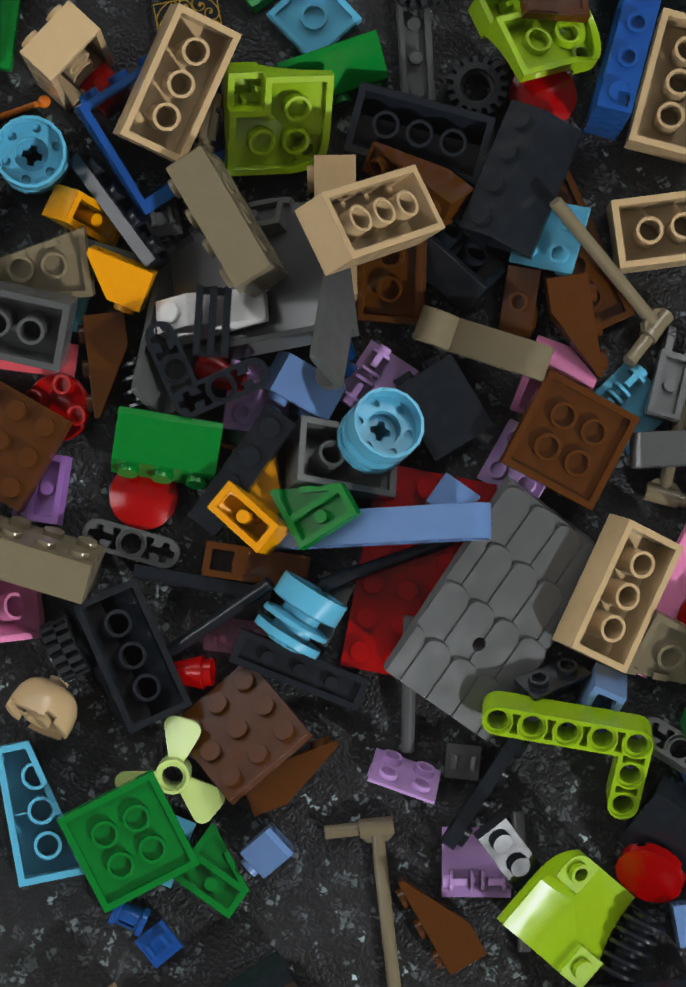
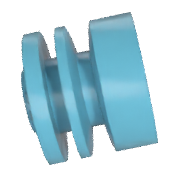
[0,115,70,195]
[337,387,424,475]
[254,570,347,659]

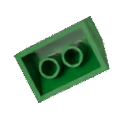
[277,30,389,108]
[111,406,224,490]

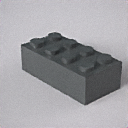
[0,280,79,372]

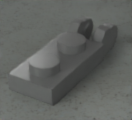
[643,326,686,425]

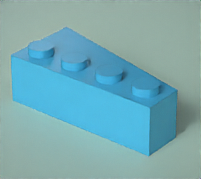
[0,740,84,887]

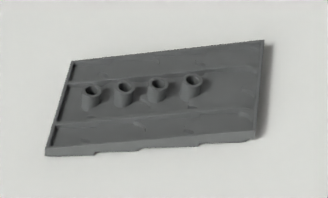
[384,475,596,743]

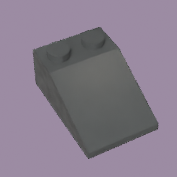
[284,415,397,500]

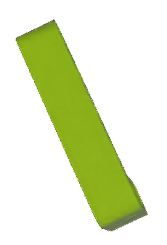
[482,691,653,820]

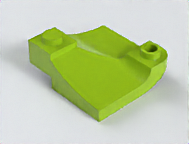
[468,0,601,83]
[221,62,334,176]
[497,849,635,987]

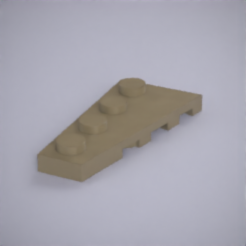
[0,226,96,298]
[627,610,686,684]

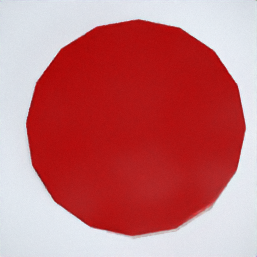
[615,843,686,903]

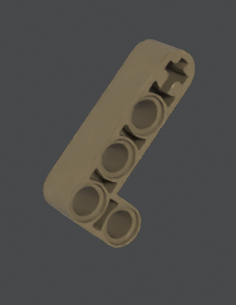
[412,305,555,382]

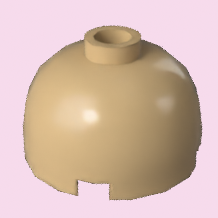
[5,675,78,740]

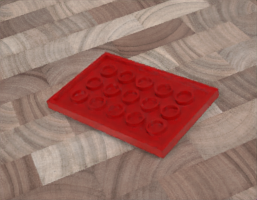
[340,466,498,676]

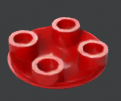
[508,71,577,121]
[25,373,90,441]
[109,474,178,530]

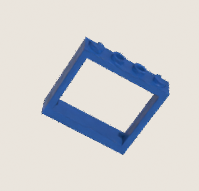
[583,0,661,141]
[74,53,225,215]

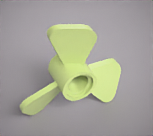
[115,714,226,824]

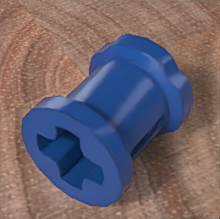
[107,902,152,937]

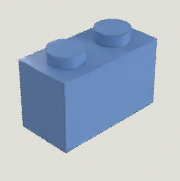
[261,351,347,420]

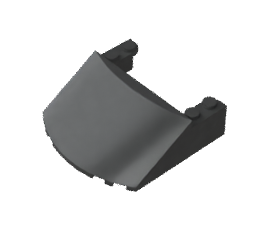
[131,197,359,415]

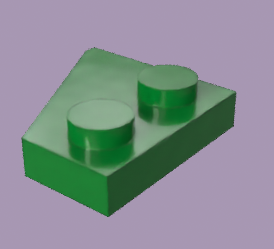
[269,483,362,551]
[173,823,249,919]

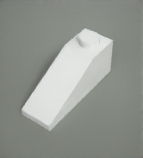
[155,289,269,345]

